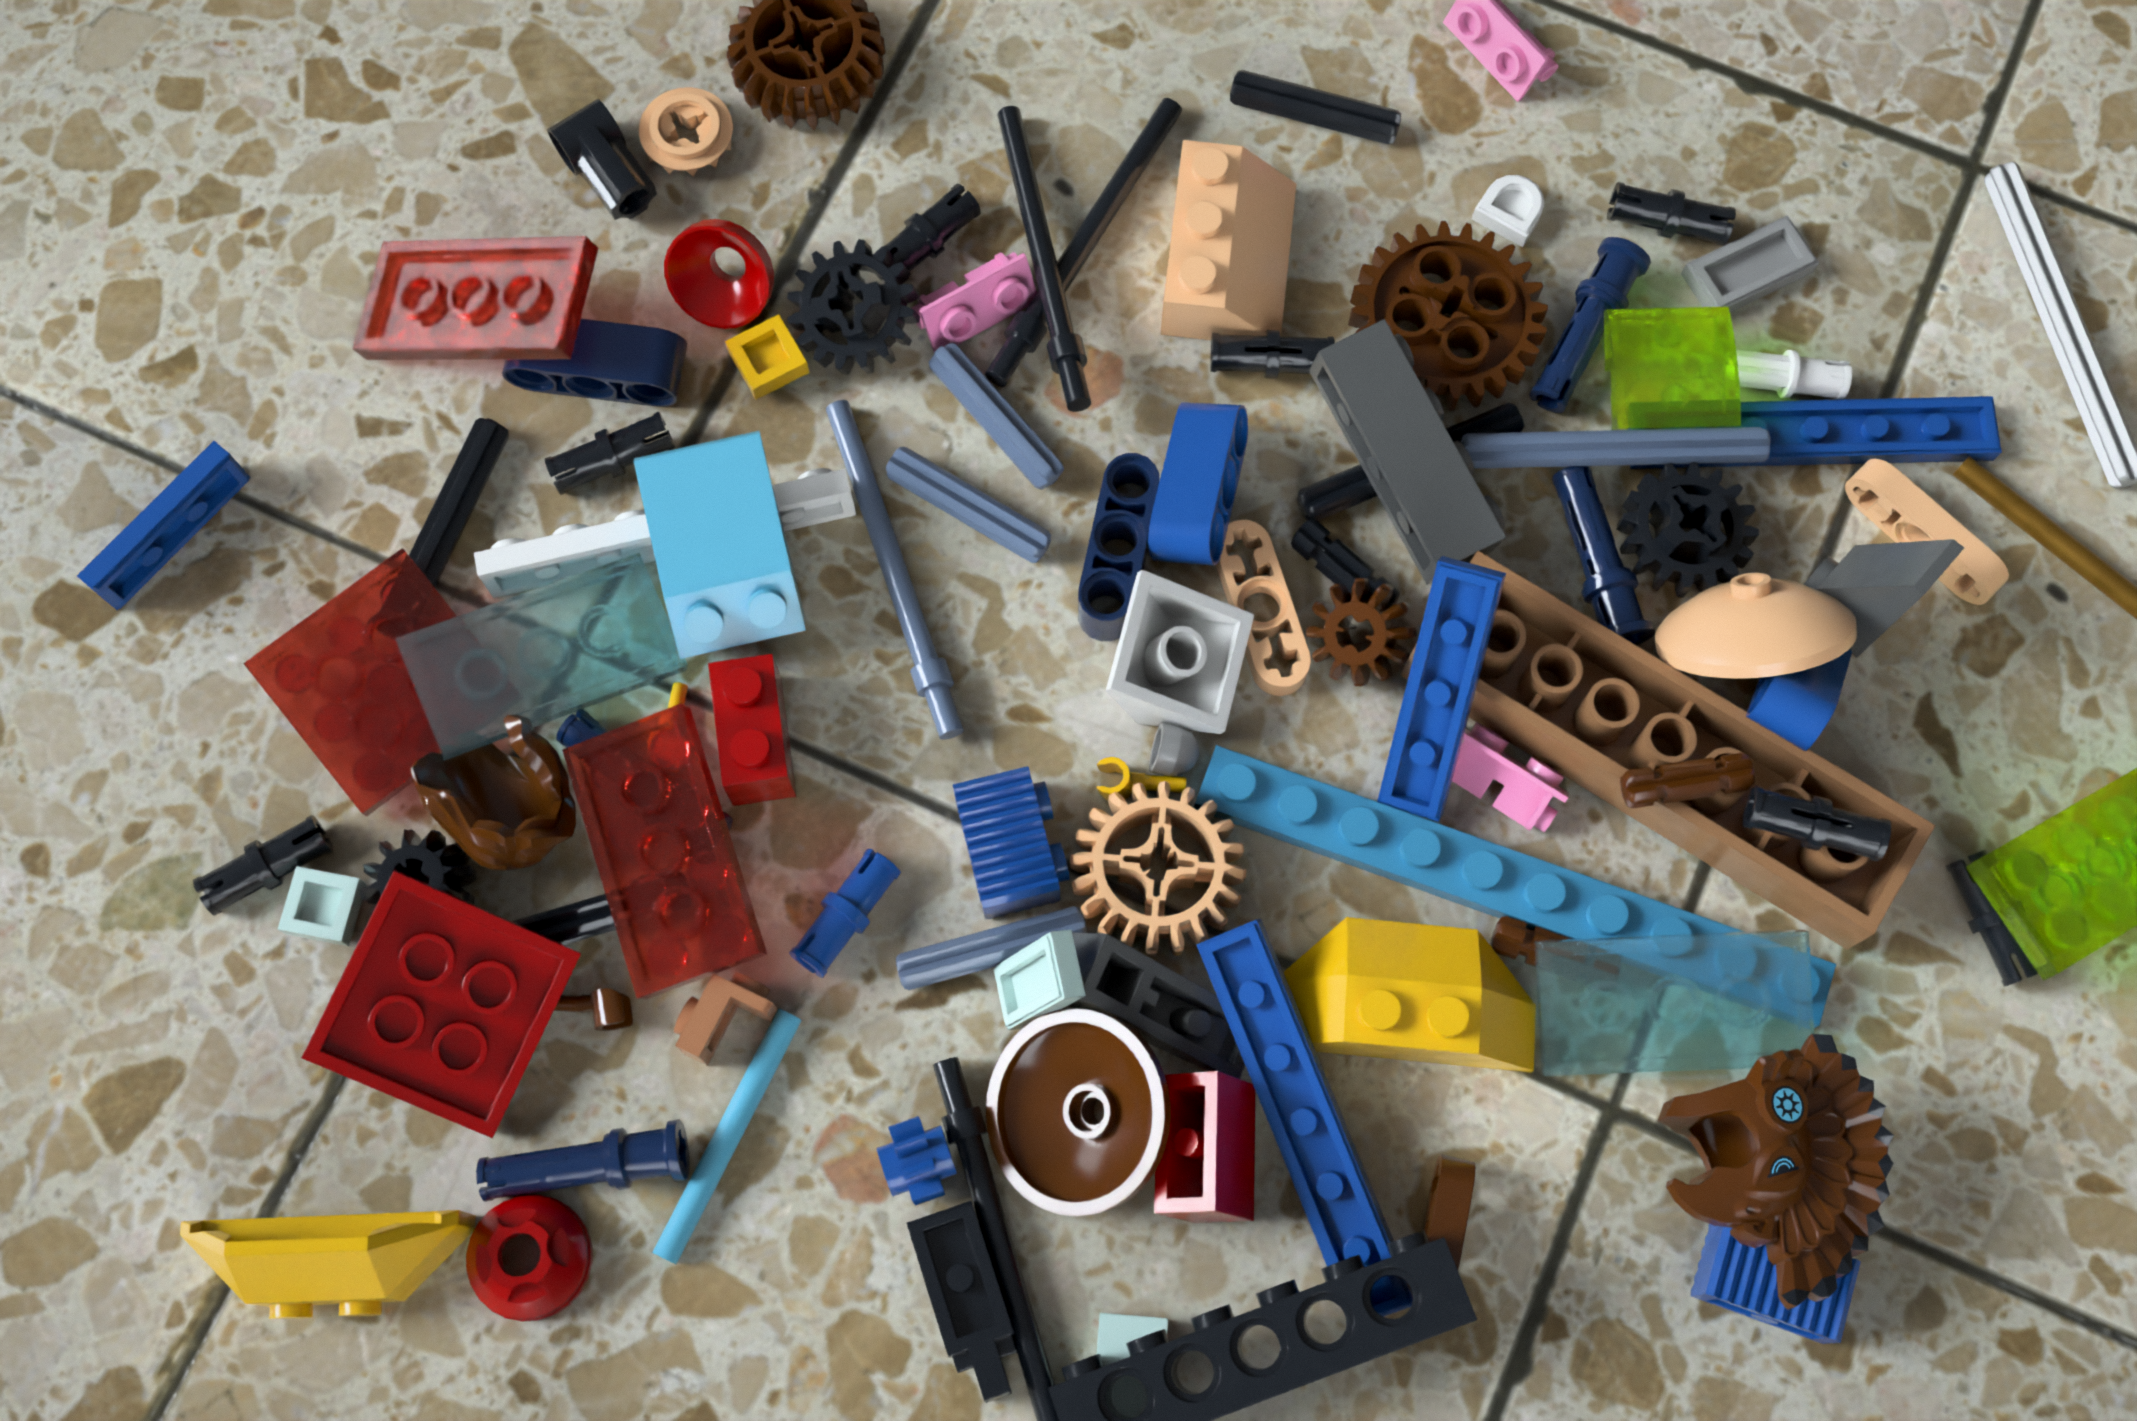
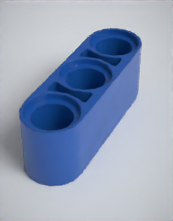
[1148,402,1248,565]
[1746,649,1852,751]

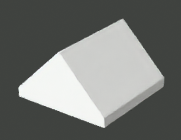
[1106,570,1254,734]

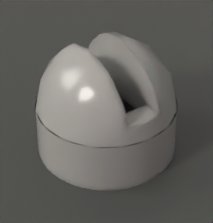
[1149,722,1199,776]

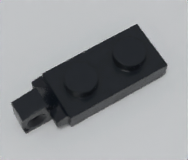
[907,1201,1017,1403]

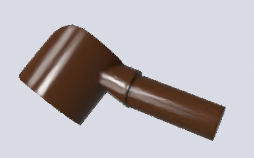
[554,988,633,1031]

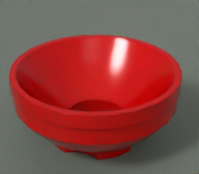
[664,219,774,329]
[466,1195,593,1322]

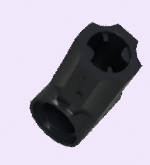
[547,99,657,220]

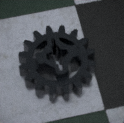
[787,239,920,375]
[1616,462,1759,598]

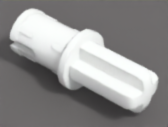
[1724,350,1852,400]

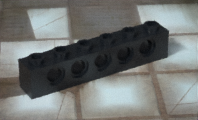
[1048,1230,1477,1421]

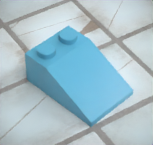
[634,430,806,659]

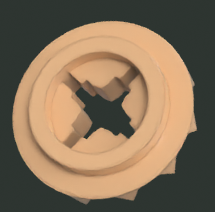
[639,87,734,177]

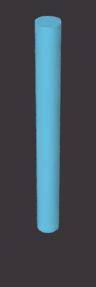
[652,1009,802,1264]

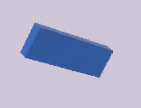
[77,441,251,610]

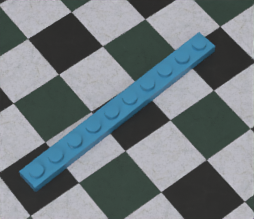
[1194,745,1836,1030]

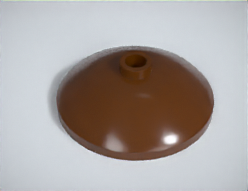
[986,1009,1171,1216]

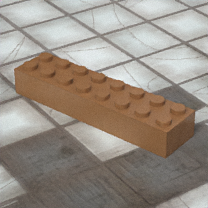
[1401,550,1936,950]

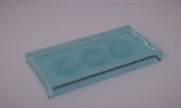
[395,553,688,761]
[1535,929,1814,1076]

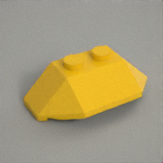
[1283,917,1536,1073]
[180,1210,476,1319]

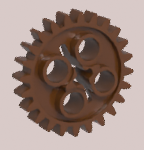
[1348,221,1548,411]

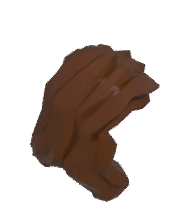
[410,715,576,871]

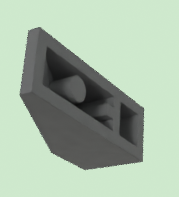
[1804,539,1964,658]
[1069,932,1245,1079]

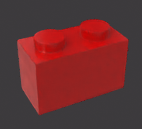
[708,654,797,806]
[1154,1071,1256,1223]

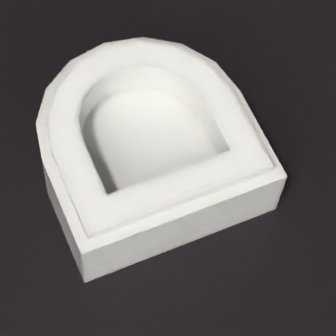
[1471,175,1544,247]

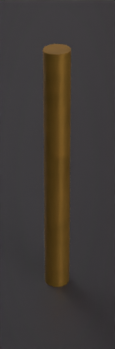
[1953,456,2137,620]

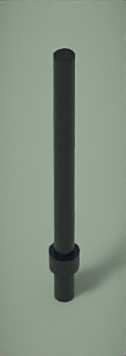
[985,98,1182,387]
[997,106,1091,412]
[933,1057,1059,1421]

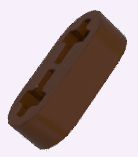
[1422,1154,1476,1270]

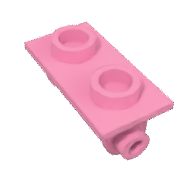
[1443,0,1558,102]
[911,252,1037,352]
[1452,722,1569,832]

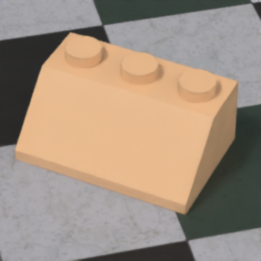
[1160,140,1297,340]

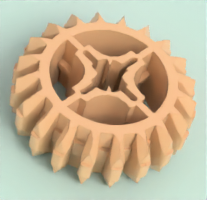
[1070,781,1246,957]

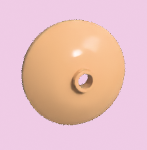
[1655,573,1857,678]

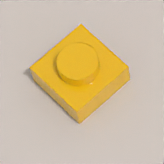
[725,314,810,400]

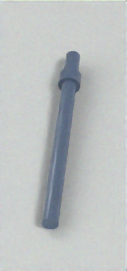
[826,400,964,740]

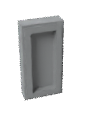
[1681,216,1819,321]

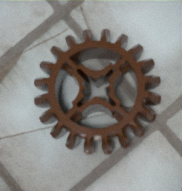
[727,0,886,131]

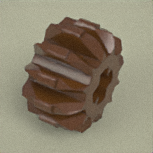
[1306,578,1417,687]

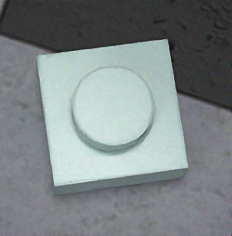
[278,866,367,946]

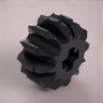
[360,829,477,915]

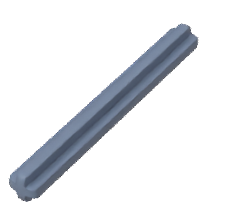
[1461,427,1771,469]

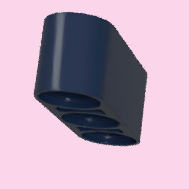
[502,313,687,407]
[1078,453,1159,641]

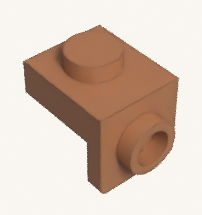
[674,972,778,1066]

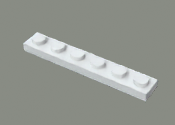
[474,468,856,598]

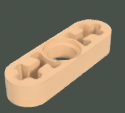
[1845,459,2009,605]
[1216,520,1311,696]

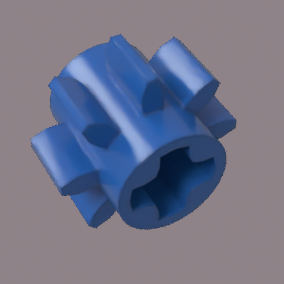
[877,1116,957,1206]

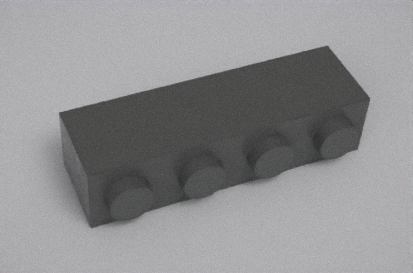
[1309,319,1506,585]

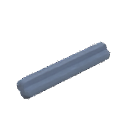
[929,343,1064,490]
[886,447,1051,563]
[896,906,1087,990]

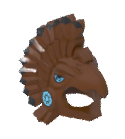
[1658,1034,1894,1310]

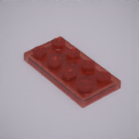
[352,236,599,360]
[562,703,767,999]

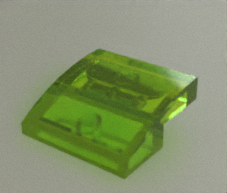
[1604,307,1741,430]

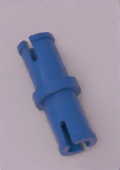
[789,849,901,978]

